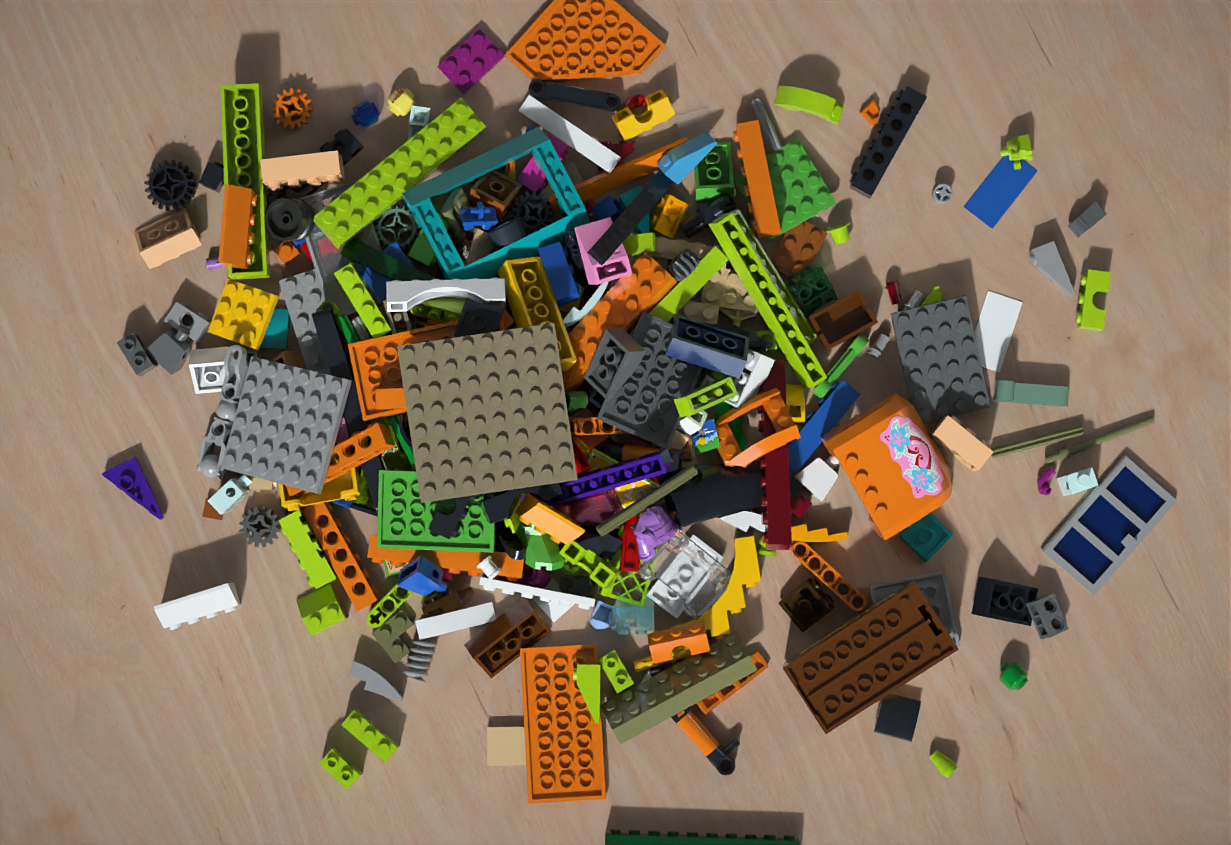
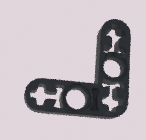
[495,525,527,560]

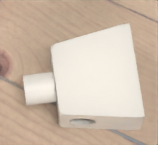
[794,455,839,502]

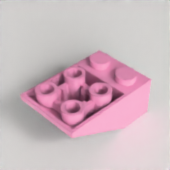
[574,217,632,285]

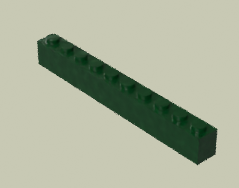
[605,829,800,845]

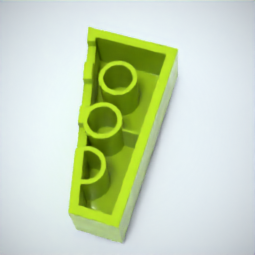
[278,510,339,589]

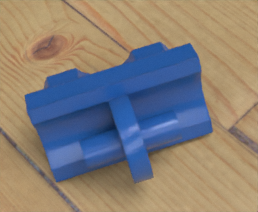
[460,202,498,230]

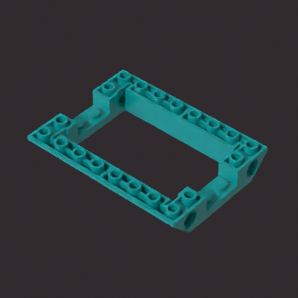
[401,127,590,280]

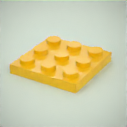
[207,279,279,350]

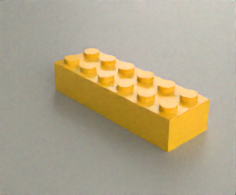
[497,256,577,371]

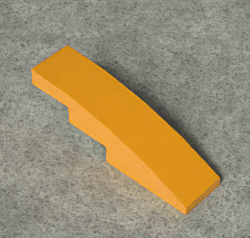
[791,524,849,542]

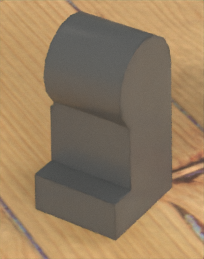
[1068,201,1107,237]

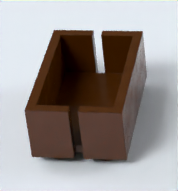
[807,289,878,352]

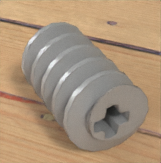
[403,639,437,682]

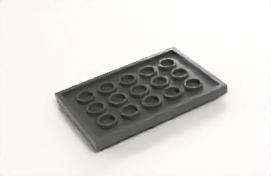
[890,295,990,423]
[596,312,703,449]

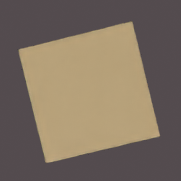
[487,726,526,766]

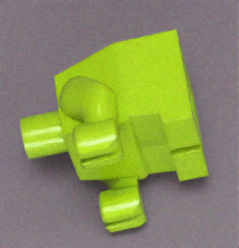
[1000,134,1033,170]

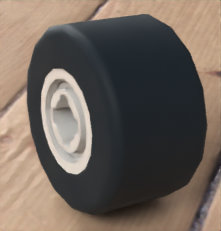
[488,218,526,249]

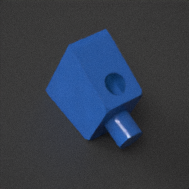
[397,555,447,596]

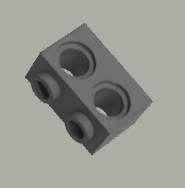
[117,332,157,376]
[1026,593,1069,639]

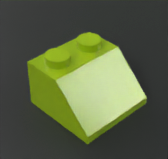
[296,583,348,636]

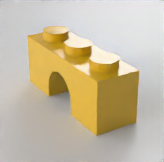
[611,89,675,141]

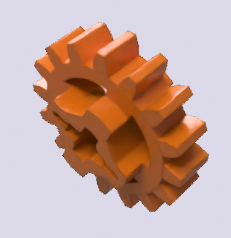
[271,88,314,130]

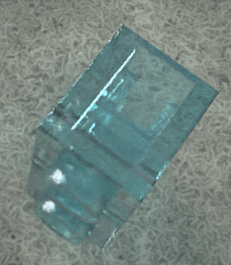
[611,607,653,635]

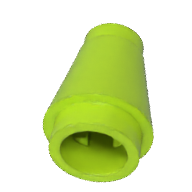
[929,750,958,778]

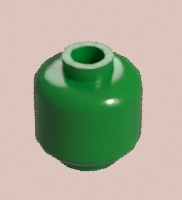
[999,662,1028,691]

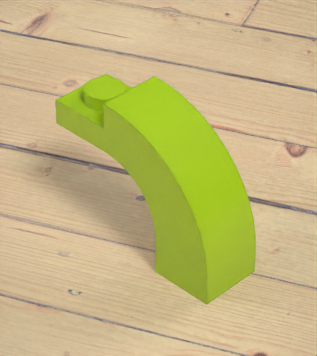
[774,86,844,124]

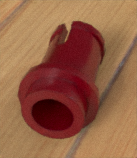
[885,280,903,305]

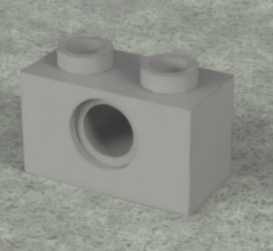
[164,302,210,343]

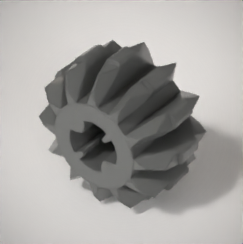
[667,249,700,281]

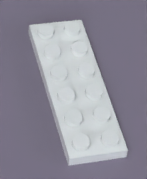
[479,577,596,610]

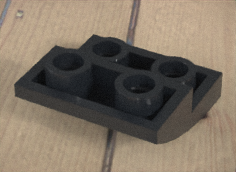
[874,693,921,742]

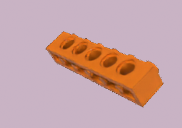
[285,422,395,498]
[302,502,380,611]

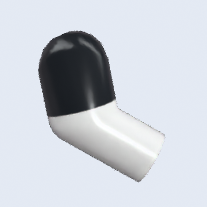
[641,666,666,683]

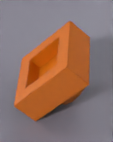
[273,241,300,266]

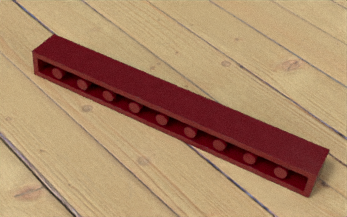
[757,360,792,550]

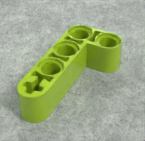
[366,584,439,628]

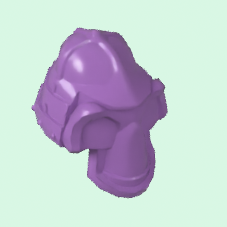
[630,506,678,561]

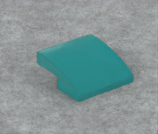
[260,308,290,349]

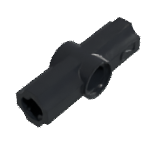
[680,193,736,238]

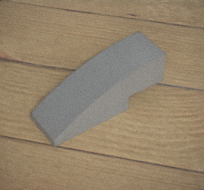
[348,660,403,702]

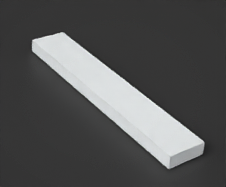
[519,95,621,173]

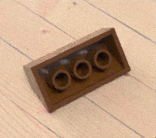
[464,597,552,678]

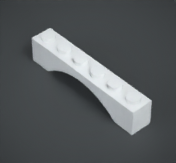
[386,277,505,312]

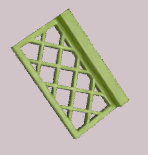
[597,523,661,607]

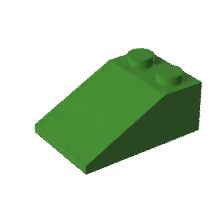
[694,141,734,203]

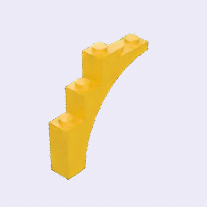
[670,536,761,640]

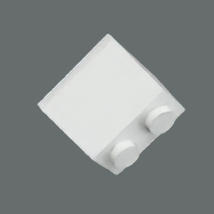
[189,346,229,394]

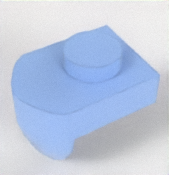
[590,600,616,629]

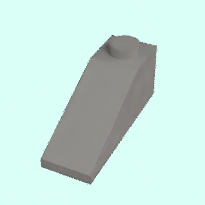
[1029,241,1075,298]

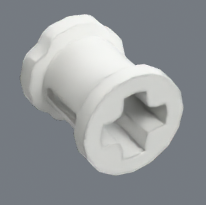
[477,555,502,581]

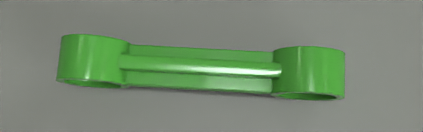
[813,333,869,399]

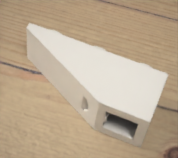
[724,348,775,408]

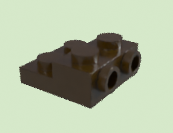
[778,577,834,633]

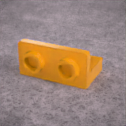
[649,194,688,239]

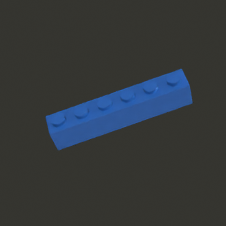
[788,380,861,477]

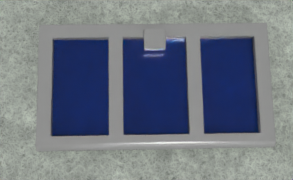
[1041,455,1177,596]

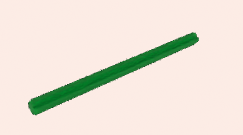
[337,314,416,471]

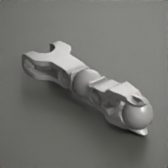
[197,345,262,480]

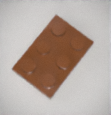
[771,221,828,284]

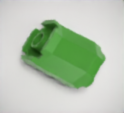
[516,521,564,571]

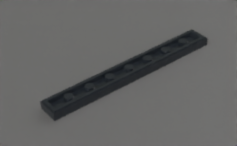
[587,169,674,266]

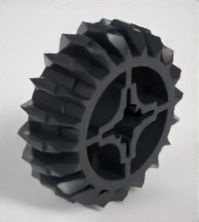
[144,160,197,211]

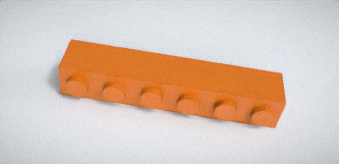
[733,120,781,238]

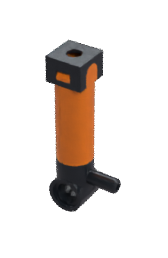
[595,439,684,473]
[671,707,740,775]

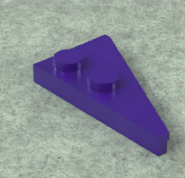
[102,457,165,520]

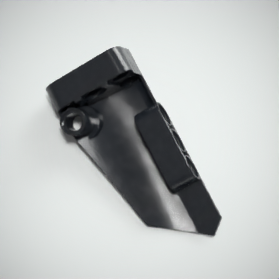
[659,460,802,528]

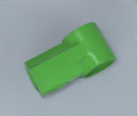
[566,391,588,416]

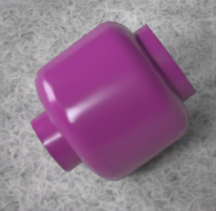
[523,565,551,588]

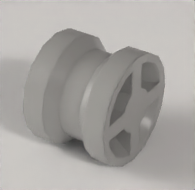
[932,184,953,205]

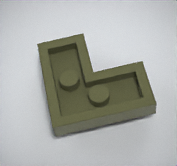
[372,609,414,664]

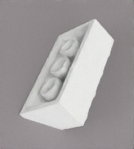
[153,583,241,630]

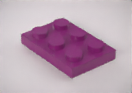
[437,28,505,95]

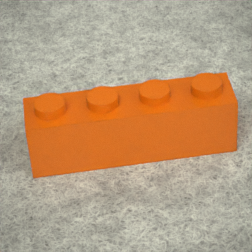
[218,184,257,269]

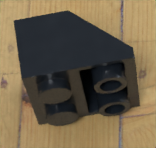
[576,516,623,560]

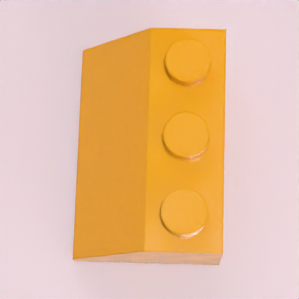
[515,493,585,545]

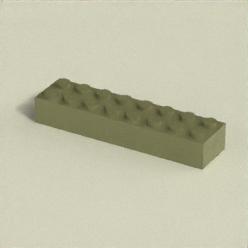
[600,632,757,744]

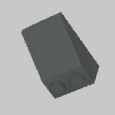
[584,329,646,400]

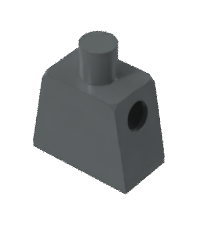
[145,327,192,375]

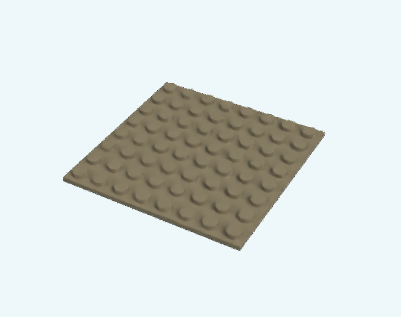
[397,323,578,503]

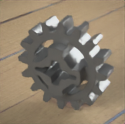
[239,506,281,547]

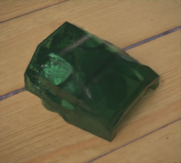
[787,264,838,319]

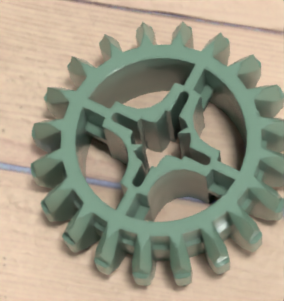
[373,203,422,254]

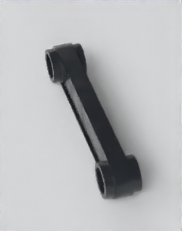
[529,80,620,112]

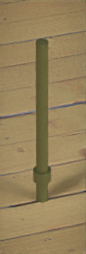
[1045,416,1155,464]

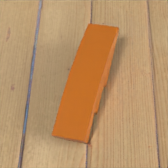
[696,651,769,714]

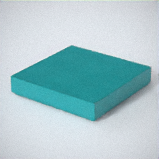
[898,513,953,562]

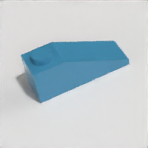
[657,132,718,185]

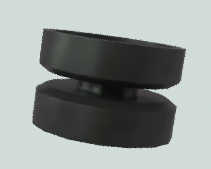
[265,198,315,241]

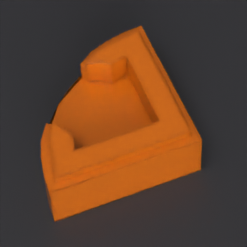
[860,99,879,127]

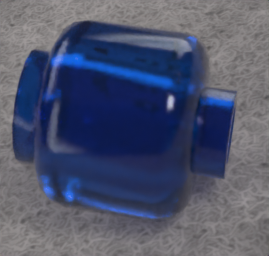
[351,100,380,128]

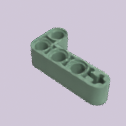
[993,380,1069,407]

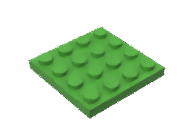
[733,138,836,241]

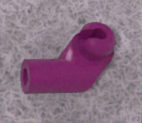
[1037,467,1056,495]

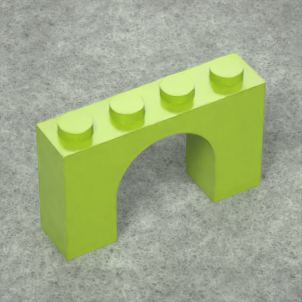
[334,263,391,338]

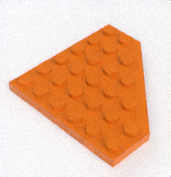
[505,0,666,81]

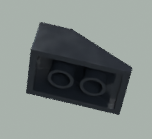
[971,576,1038,626]

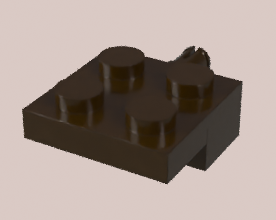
[421,586,474,614]

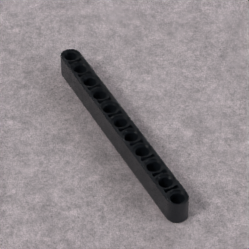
[312,307,386,513]

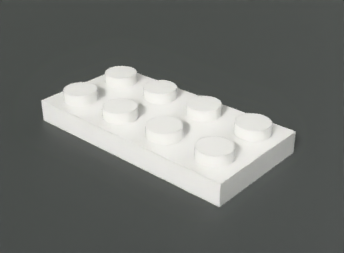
[647,534,724,619]

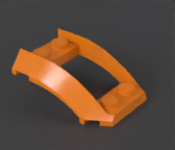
[715,388,800,468]

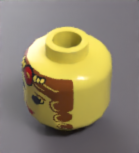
[387,88,415,117]

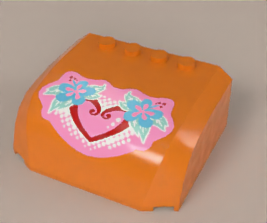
[820,393,952,540]

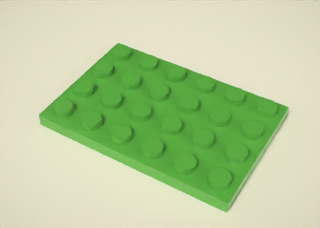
[377,470,496,553]

